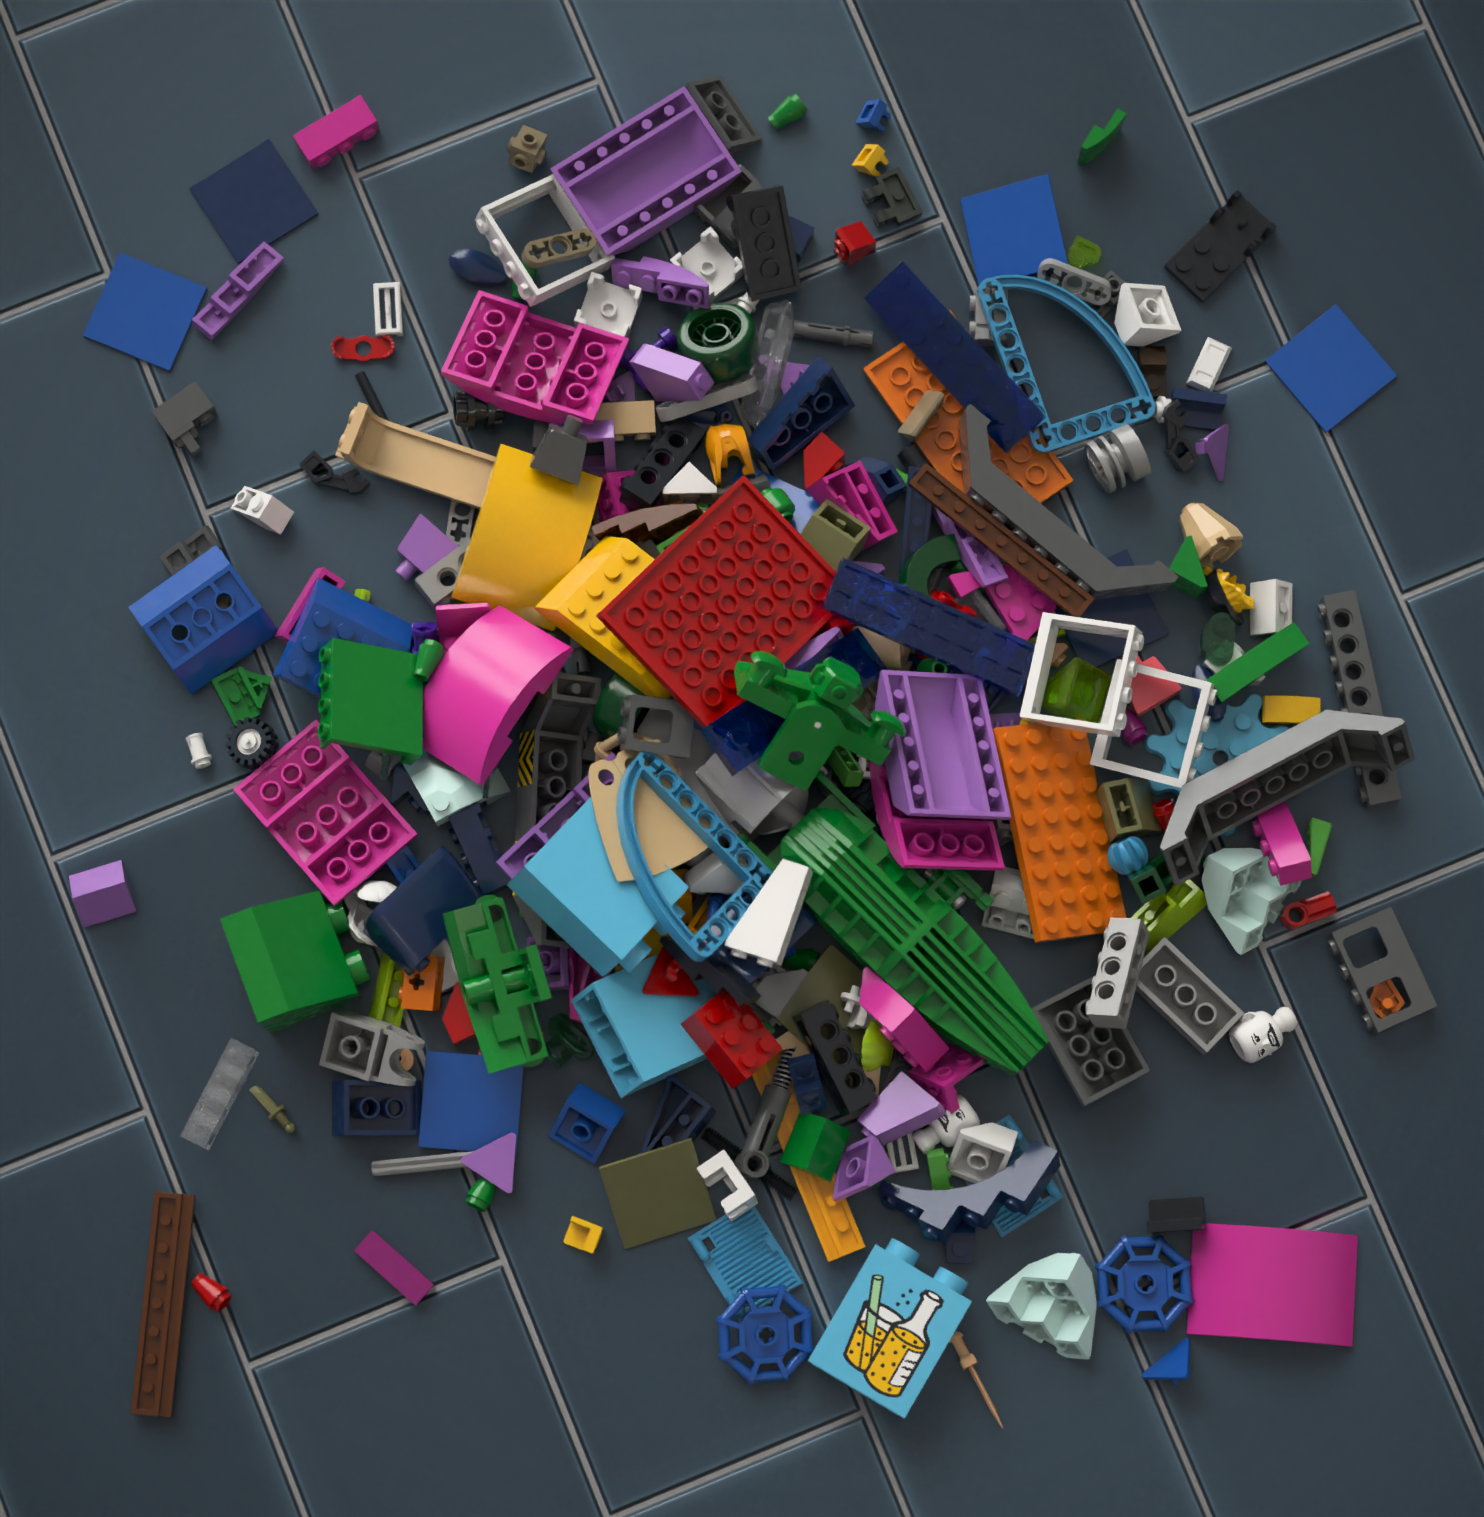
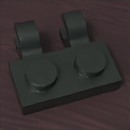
[861,167,923,229]

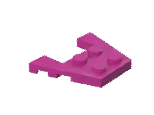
[947,565,1057,669]

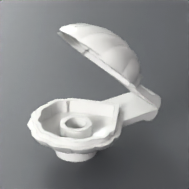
[343,880,397,946]

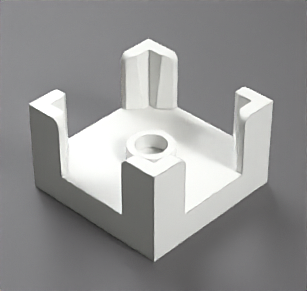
[670,227,744,303]
[574,272,643,338]
[697,1150,758,1222]

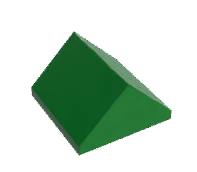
[1169,535,1208,599]
[780,1112,851,1183]

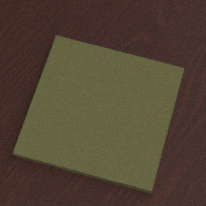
[775,944,866,1080]
[599,1138,716,1249]

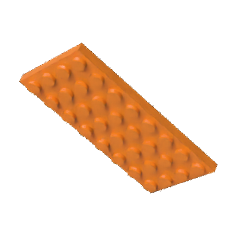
[863,310,1074,504]
[993,719,1126,943]

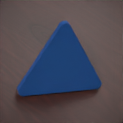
[1141,1338,1191,1386]

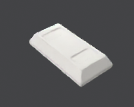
[1186,337,1232,392]

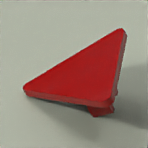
[642,945,699,997]

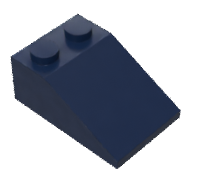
[332,1080,421,1136]

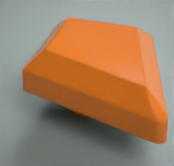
[1369,979,1405,1018]

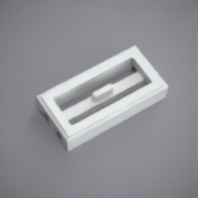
[373,282,403,337]
[886,1132,919,1174]

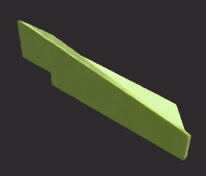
[1114,879,1207,974]

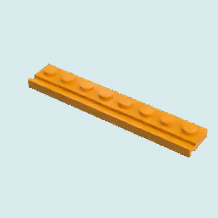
[752,1050,865,1262]

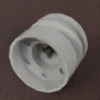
[1085,424,1151,494]

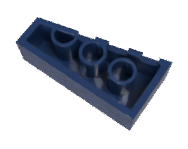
[747,356,855,471]

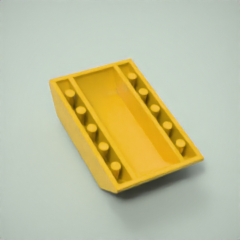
[535,536,671,699]

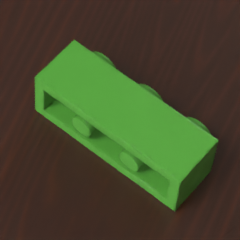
[827,745,864,787]
[926,1148,953,1190]

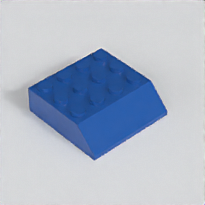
[273,578,412,699]

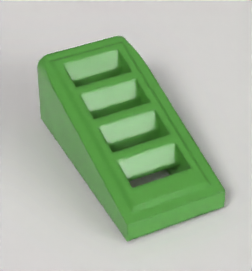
[1307,818,1332,879]

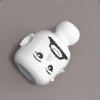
[1229,1007,1298,1063]
[912,1094,980,1154]

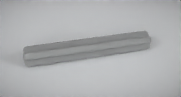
[371,1151,473,1176]

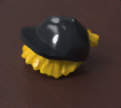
[1202,565,1255,626]

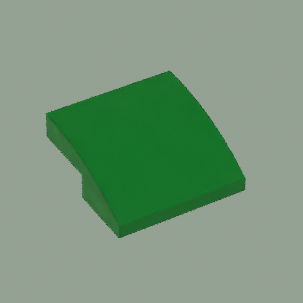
[1077,108,1127,165]

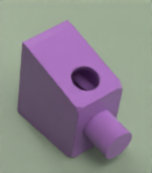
[395,514,458,582]

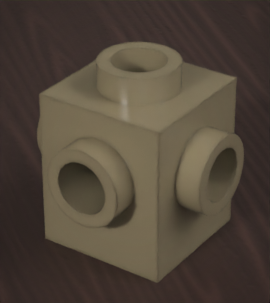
[507,125,548,173]

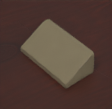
[898,390,945,443]

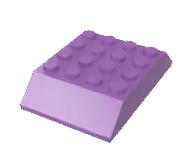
[550,86,742,257]
[874,670,1011,820]

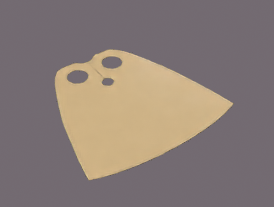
[589,750,710,882]

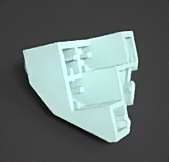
[402,749,511,826]
[1202,848,1302,955]
[986,1253,1097,1360]

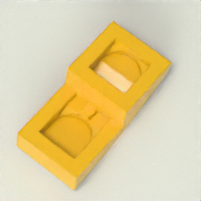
[1262,696,1320,725]

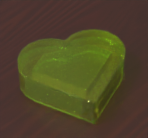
[1067,235,1101,269]

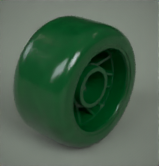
[677,303,760,383]
[593,673,650,747]

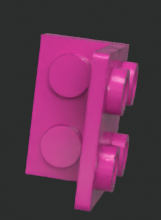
[596,470,661,522]
[436,603,490,654]
[908,1044,984,1113]

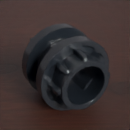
[453,390,505,432]

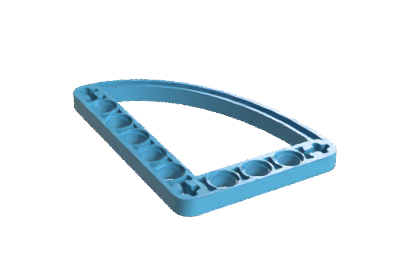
[977,275,1156,454]
[616,752,773,962]

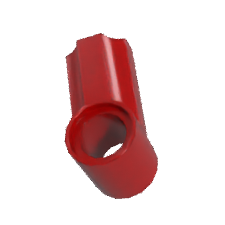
[1280,891,1337,930]

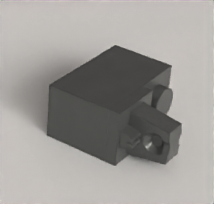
[151,381,217,457]

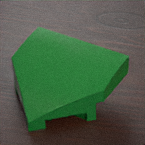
[211,667,272,727]

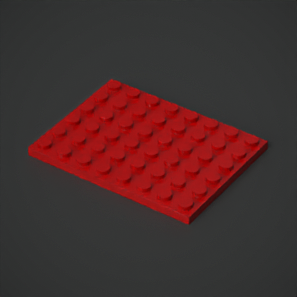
[596,475,856,736]

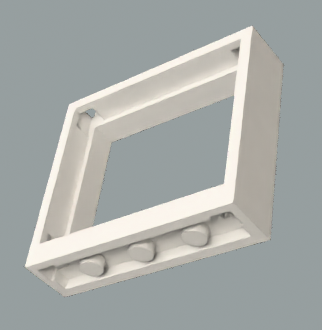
[475,174,615,307]
[1020,612,1144,737]
[1090,659,1217,788]

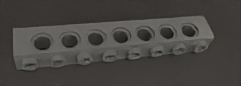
[1317,590,1402,809]

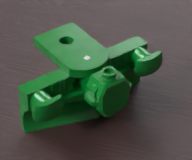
[734,651,906,791]
[442,895,552,1074]

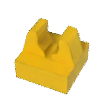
[852,144,888,177]

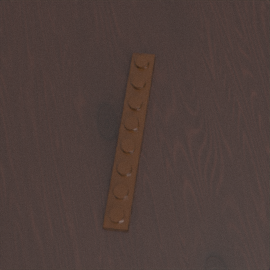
[908,463,1095,617]

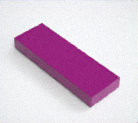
[354,1230,434,1306]

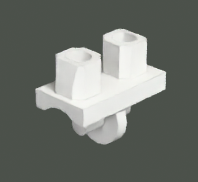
[840,985,874,1030]

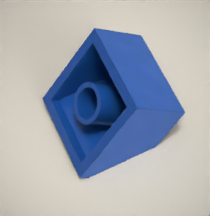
[548,1082,626,1165]

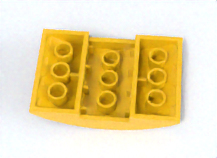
[451,444,603,631]

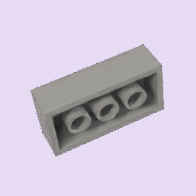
[1135,937,1244,1055]

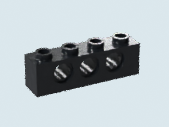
[619,417,706,511]
[792,1000,878,1115]

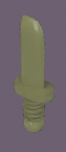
[249,1086,296,1133]

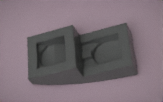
[160,526,223,576]

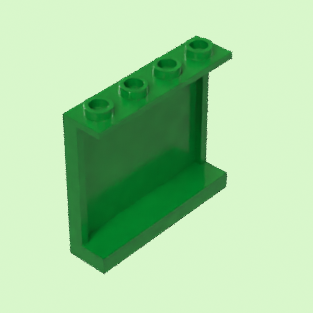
[318,638,423,765]

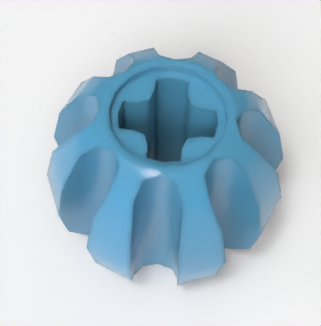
[1108,836,1149,875]

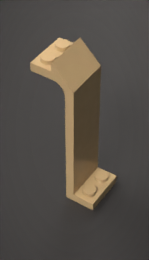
[335,402,496,509]

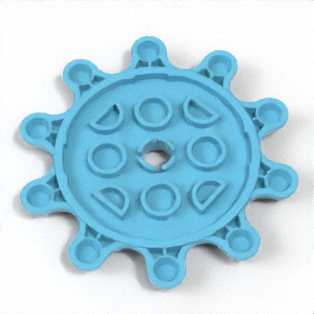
[1144,693,1289,837]

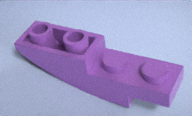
[611,256,710,309]

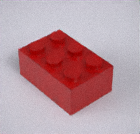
[681,992,783,1089]

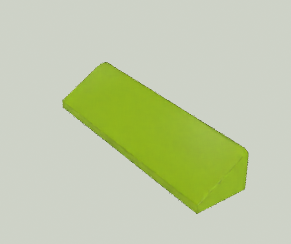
[369,952,404,1028]

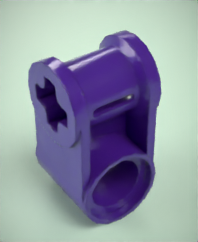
[411,622,439,654]

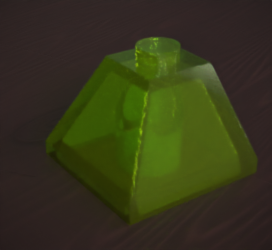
[1042,657,1112,723]

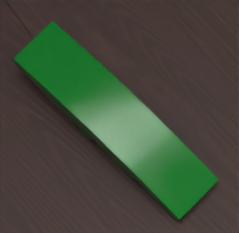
[1206,622,1310,704]

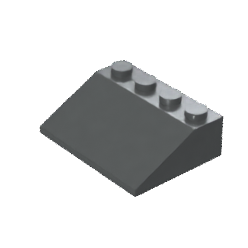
[1031,975,1150,1107]

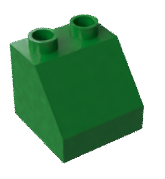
[220,891,371,1034]

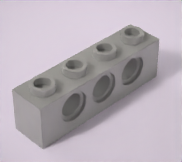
[415,538,471,611]
[1085,917,1150,1029]

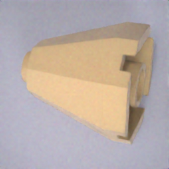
[1179,503,1243,568]

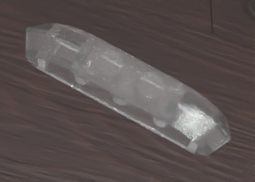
[740,300,794,428]

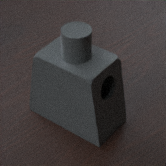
[530,415,587,485]

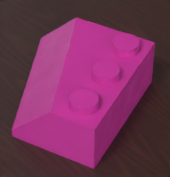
[859,967,950,1072]

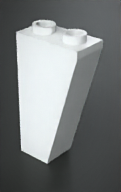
[724,859,813,968]

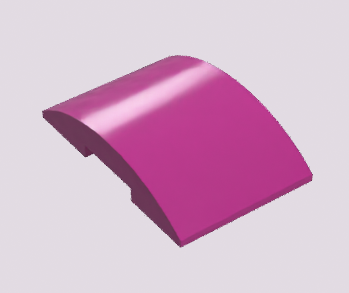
[441,290,629,425]
[422,605,574,786]
[233,719,418,906]
[869,761,1005,871]
[1186,1224,1358,1347]

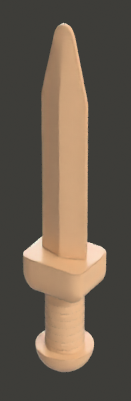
[949,1331,1003,1429]

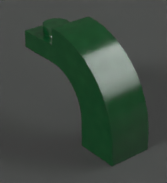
[898,534,961,626]
[1128,852,1206,904]

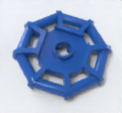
[1095,1234,1194,1334]
[716,1284,815,1385]

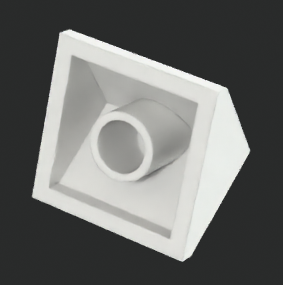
[663,462,717,505]

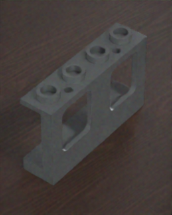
[1327,907,1437,1035]

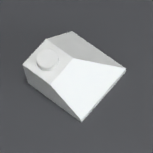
[1114,283,1181,346]
[947,1122,1018,1183]

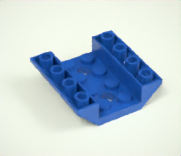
[128,545,278,695]

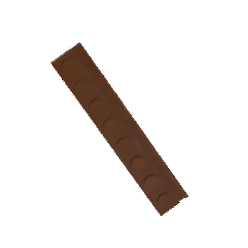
[131,1192,196,1417]

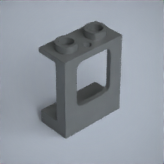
[617,694,695,759]

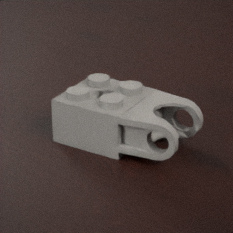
[319,1009,425,1086]

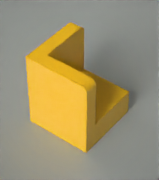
[564,1216,603,1255]

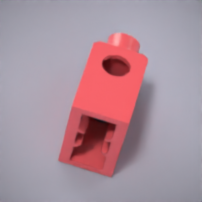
[1121,655,1182,717]

